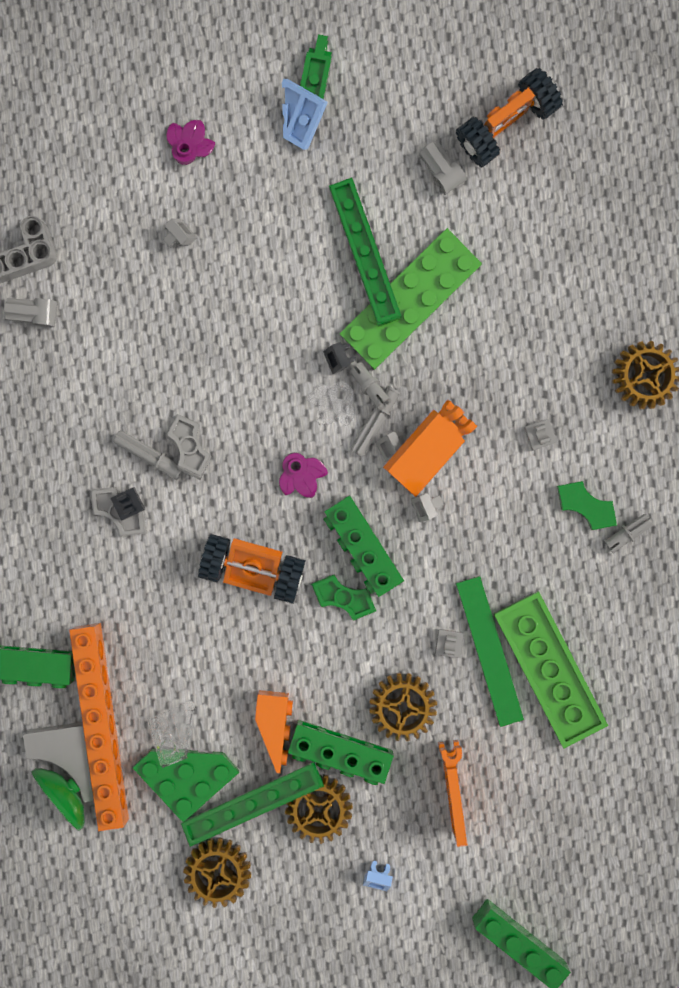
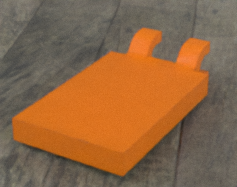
[383,400,477,497]
[438,740,467,847]

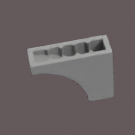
[21,722,94,802]

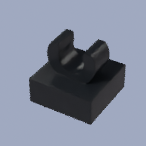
[323,342,356,374]
[110,487,146,521]

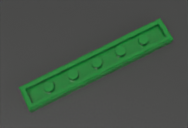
[329,177,402,327]
[456,576,524,727]
[181,763,324,847]

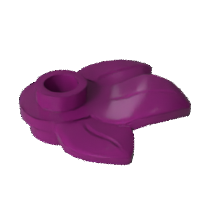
[166,120,215,165]
[279,452,328,498]

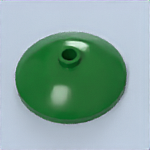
[31,768,85,831]

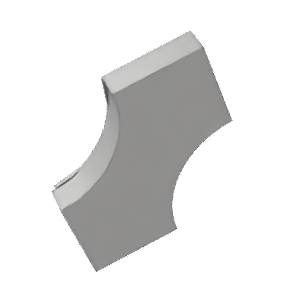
[166,414,211,480]
[90,487,147,537]

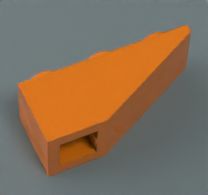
[255,690,293,773]

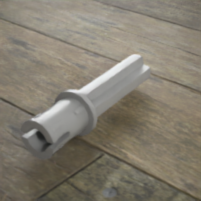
[351,385,401,456]
[113,430,182,481]

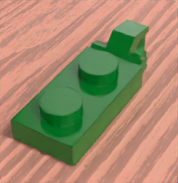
[300,34,332,99]

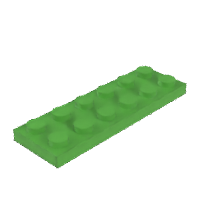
[340,228,482,370]
[493,591,608,749]

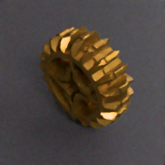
[612,341,679,409]
[369,673,437,741]
[285,774,353,844]
[183,837,252,908]

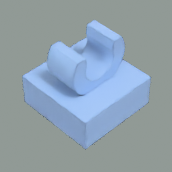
[363,861,393,891]

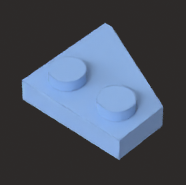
[282,79,328,150]

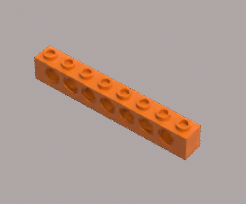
[69,623,129,831]

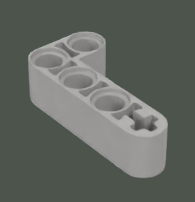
[0,216,57,284]

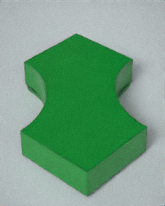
[557,481,617,530]
[311,574,376,621]

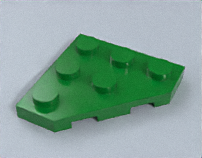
[133,749,240,822]

